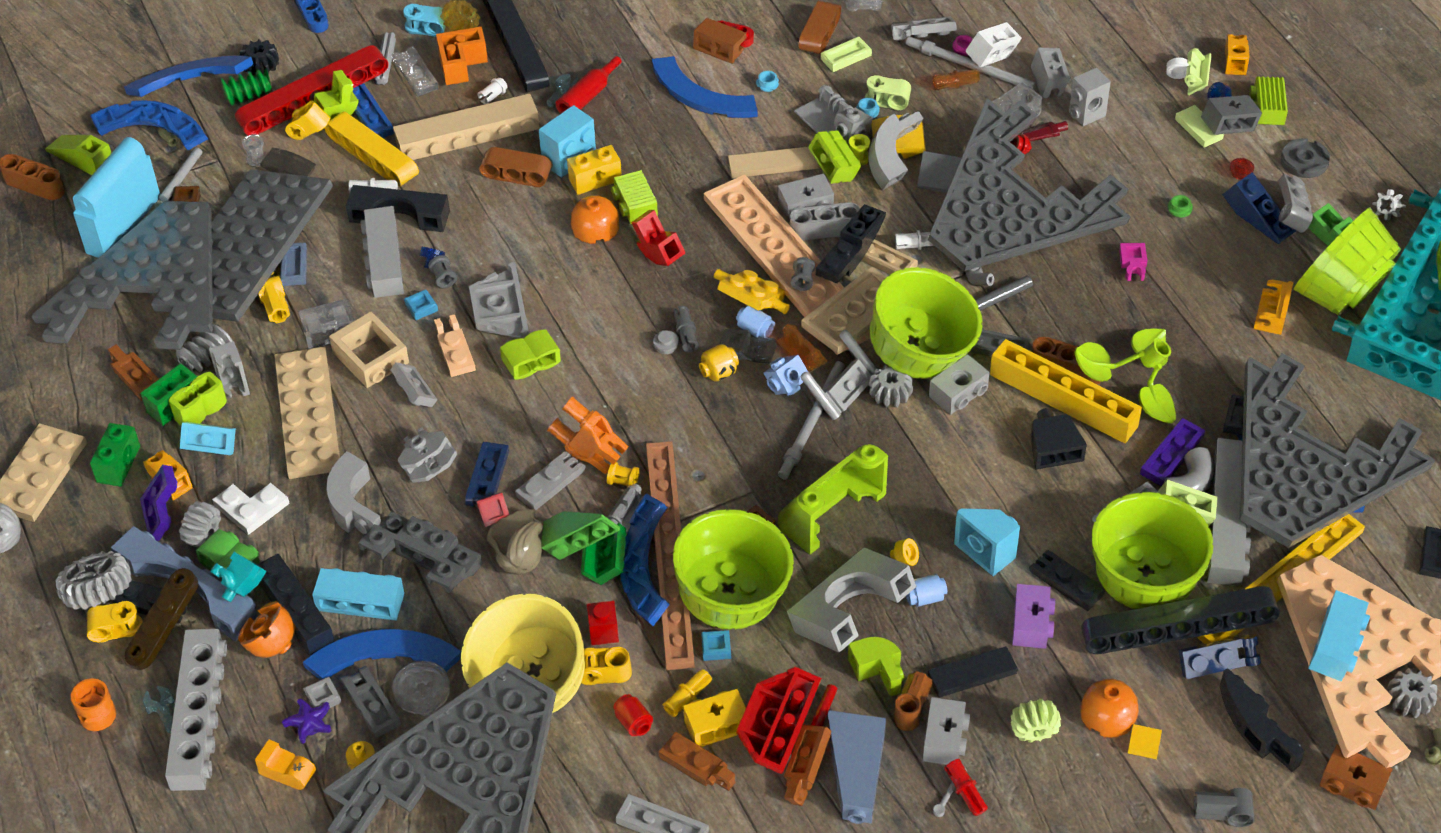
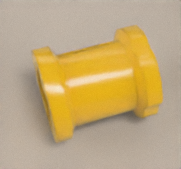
[607,462,639,487]

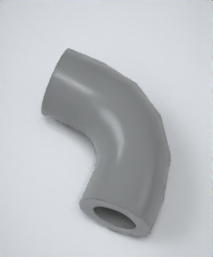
[1164,447,1214,492]

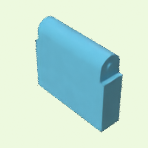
[73,137,160,258]

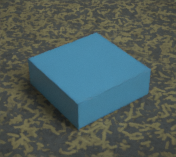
[404,289,438,320]
[701,630,731,661]

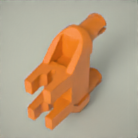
[547,396,629,475]

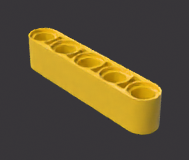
[324,111,419,187]

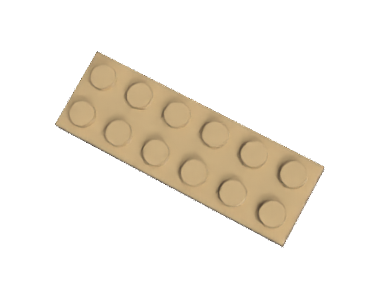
[275,347,340,479]

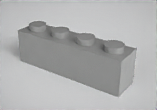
[361,206,404,298]

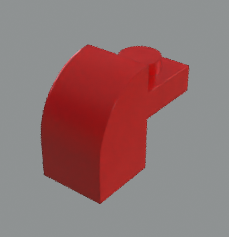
[631,210,686,266]

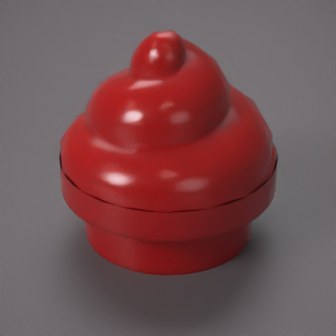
[1010,133,1032,155]

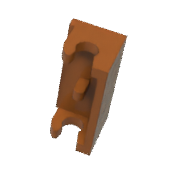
[693,18,746,64]

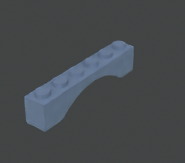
[111,526,258,642]

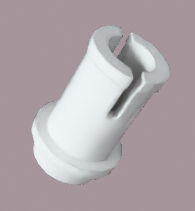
[477,77,507,104]

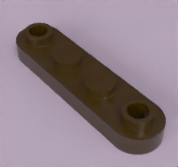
[125,568,199,670]

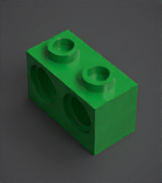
[141,363,198,426]

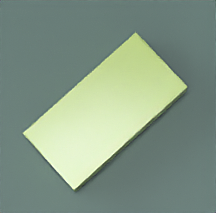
[820,37,872,72]
[1175,105,1224,148]

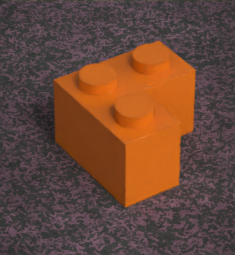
[436,27,488,85]

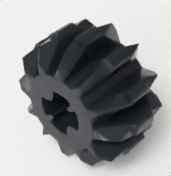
[239,39,279,75]

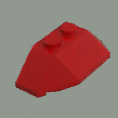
[736,667,822,774]

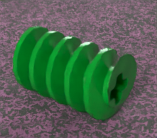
[221,68,272,106]

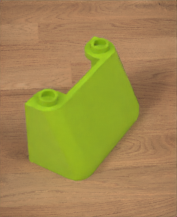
[778,444,888,555]

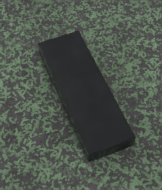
[928,646,1018,698]

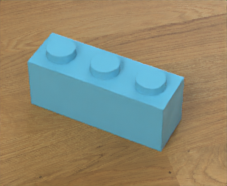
[312,568,404,621]
[1308,590,1370,682]

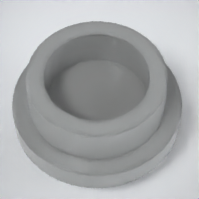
[653,330,679,354]

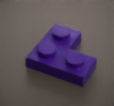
[140,465,177,541]

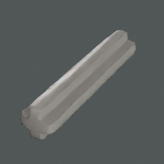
[375,32,396,85]

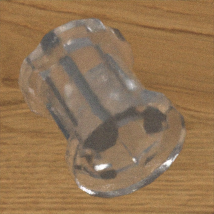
[242,134,267,166]

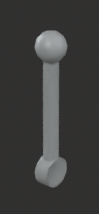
[933,767,967,817]

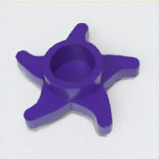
[282,699,332,744]

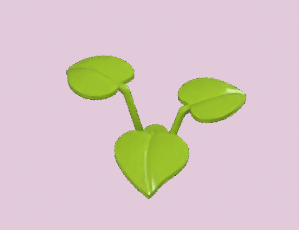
[1075,329,1176,424]

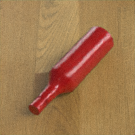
[556,56,622,114]

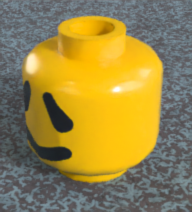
[699,344,739,382]

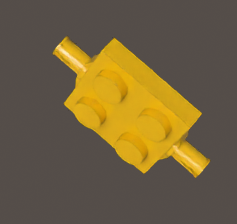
[714,269,790,314]

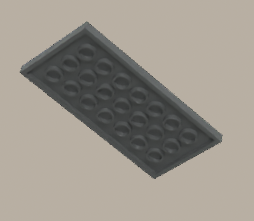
[211,169,333,322]

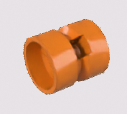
[71,678,116,731]

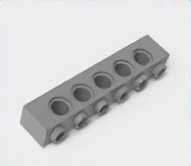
[165,629,227,791]

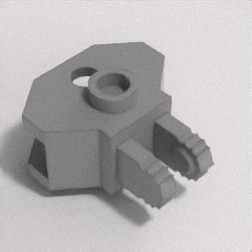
[398,427,457,483]

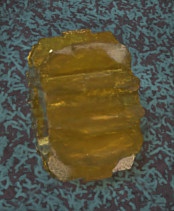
[440,0,480,32]

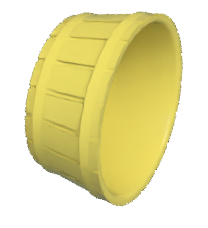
[461,594,585,713]

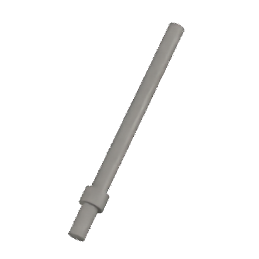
[906,36,1036,91]
[778,361,845,480]

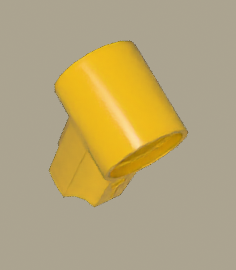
[258,275,290,324]

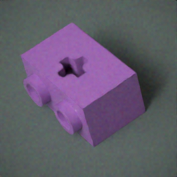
[1012,584,1055,649]

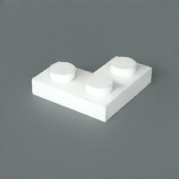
[212,483,290,535]

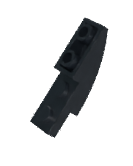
[815,204,886,284]
[1220,668,1305,772]

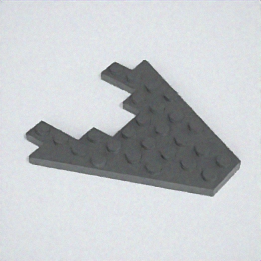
[928,99,1131,271]
[32,201,213,350]
[1240,353,1435,548]
[323,662,556,833]

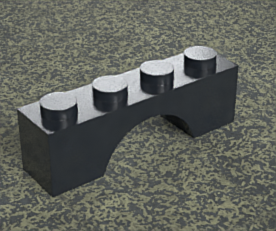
[346,185,450,232]
[257,553,335,657]

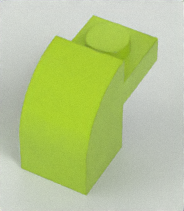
[314,70,359,120]
[848,637,904,697]

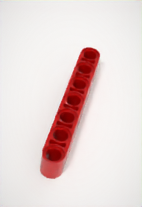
[235,45,389,136]

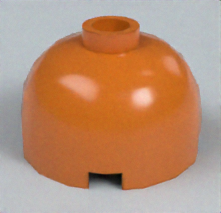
[571,195,619,244]
[238,601,295,658]
[1080,679,1139,737]

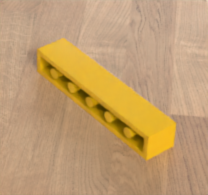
[990,339,1142,444]

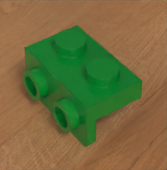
[581,523,626,585]

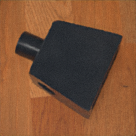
[1030,408,1087,470]

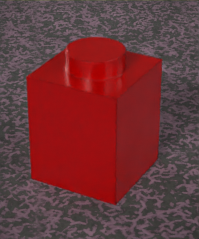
[587,601,619,646]

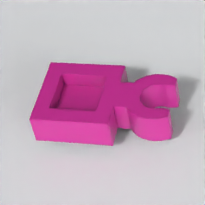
[1119,243,1147,281]

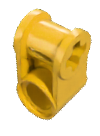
[285,101,330,140]
[87,601,143,643]
[581,647,632,685]

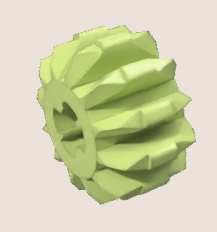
[1011,699,1061,742]

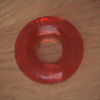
[1230,158,1254,180]

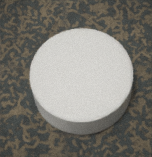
[1166,58,1189,79]

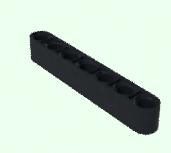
[483,0,550,93]
[1081,586,1280,655]

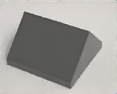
[917,151,962,193]

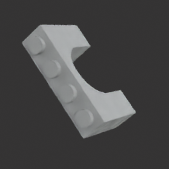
[787,548,916,652]

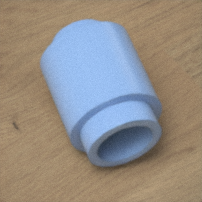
[736,306,775,339]
[906,574,947,607]

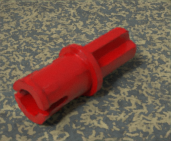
[944,759,988,816]

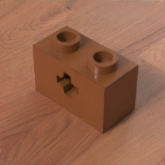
[1319,744,1393,810]

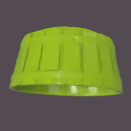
[1294,208,1401,315]
[870,267,982,379]
[1092,492,1213,609]
[673,509,794,630]

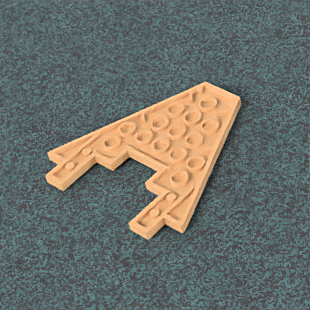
[1277,555,1441,768]

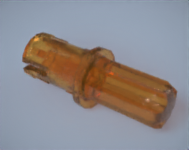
[933,69,980,90]

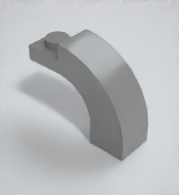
[868,111,924,190]
[327,451,381,534]

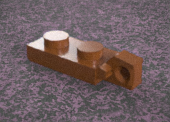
[108,344,159,401]
[784,724,832,806]
[659,732,735,791]

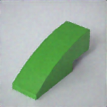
[1308,203,1353,246]

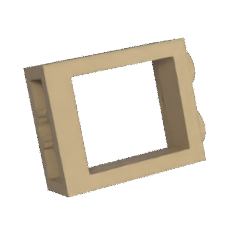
[329,312,409,388]

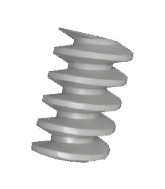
[176,324,233,374]

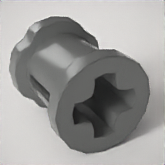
[428,255,458,288]
[791,257,815,291]

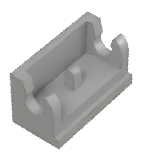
[1031,47,1071,98]
[209,341,250,398]

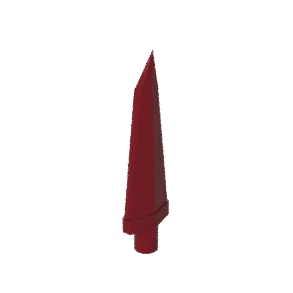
[1021,121,1068,141]

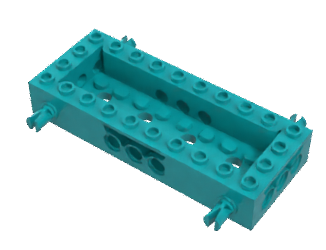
[1332,188,1441,400]

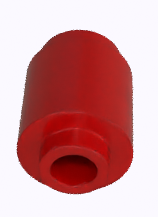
[613,694,653,736]

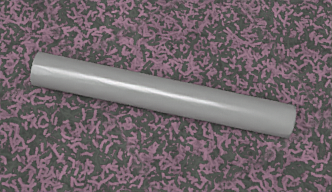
[159,147,203,202]

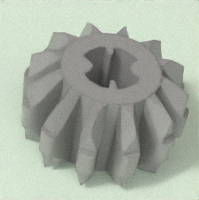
[869,365,913,408]
[179,501,221,548]
[1387,668,1438,719]

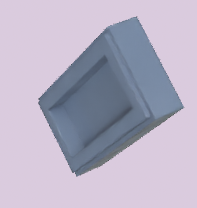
[280,242,307,286]

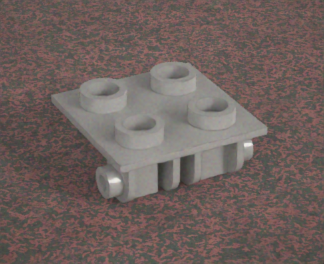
[794,85,853,133]

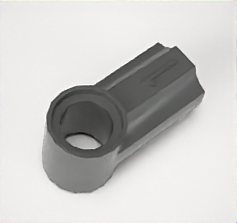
[1193,788,1254,827]

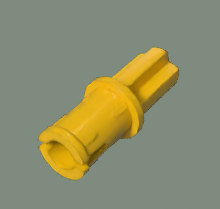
[662,669,712,717]

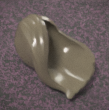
[487,509,543,575]

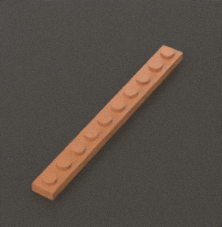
[646,441,695,670]

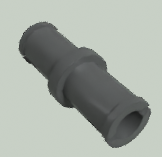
[673,306,699,352]

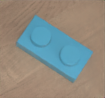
[180,422,236,455]

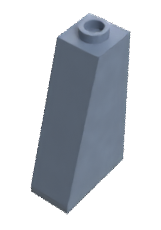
[828,710,886,824]

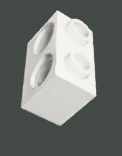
[965,22,1022,67]

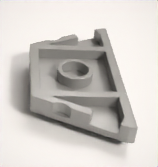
[469,262,529,339]

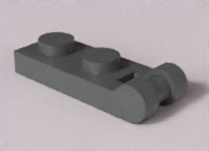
[340,666,401,739]

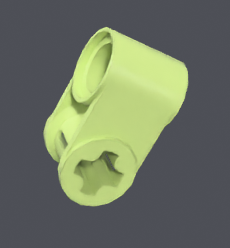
[865,75,911,110]

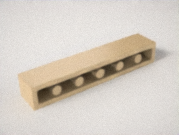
[393,94,540,160]

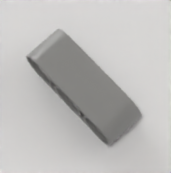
[790,202,860,241]

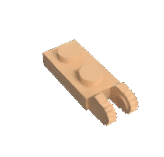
[434,314,476,377]

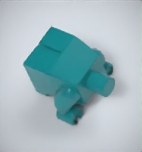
[210,552,267,602]

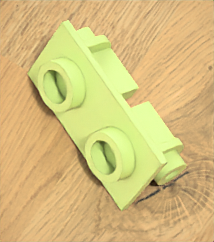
[1184,48,1211,95]

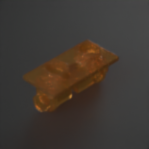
[777,324,828,372]

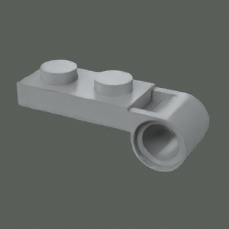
[1278,173,1313,233]

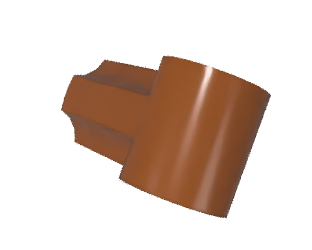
[894,671,932,731]

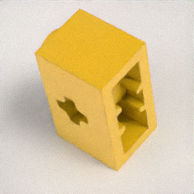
[567,145,622,195]
[683,689,746,747]

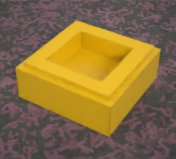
[1128,724,1162,760]

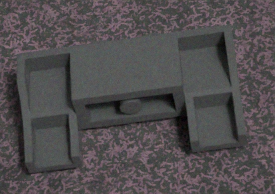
[359,511,482,593]

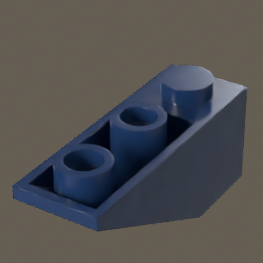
[1222,172,1296,244]

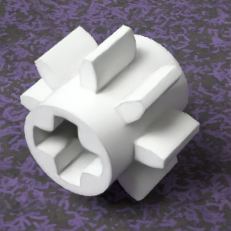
[1372,189,1406,220]

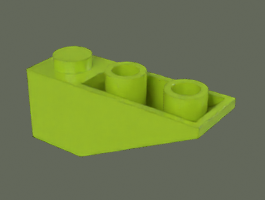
[46,135,111,175]

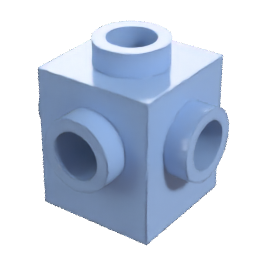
[764,355,808,396]

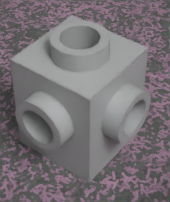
[833,107,873,145]

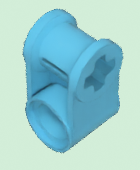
[403,4,449,37]

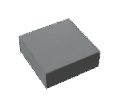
[303,677,342,708]

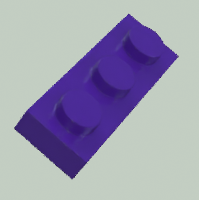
[1140,418,1205,486]

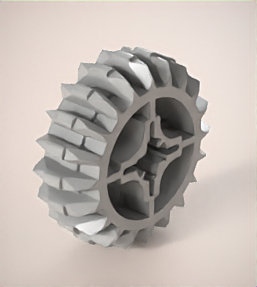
[55,551,132,609]

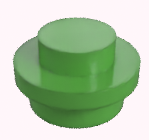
[1168,195,1193,217]

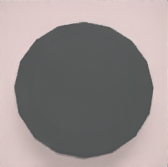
[1281,138,1330,178]

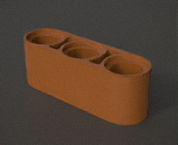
[799,0,841,55]
[479,147,553,187]
[0,154,65,200]
[1032,336,1101,385]

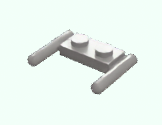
[800,330,877,420]

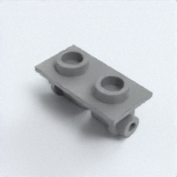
[607,484,644,535]

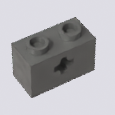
[1201,95,1262,135]

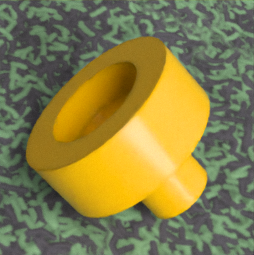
[890,538,919,566]
[346,741,375,769]

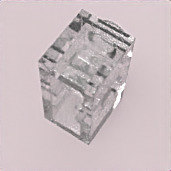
[298,299,355,349]

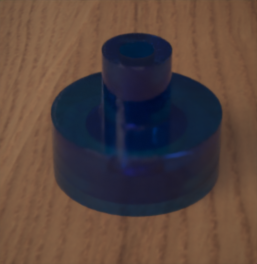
[1207,82,1232,99]
[419,246,446,269]

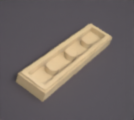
[728,147,821,178]

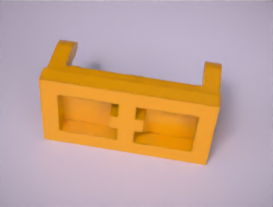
[1254,279,1294,335]

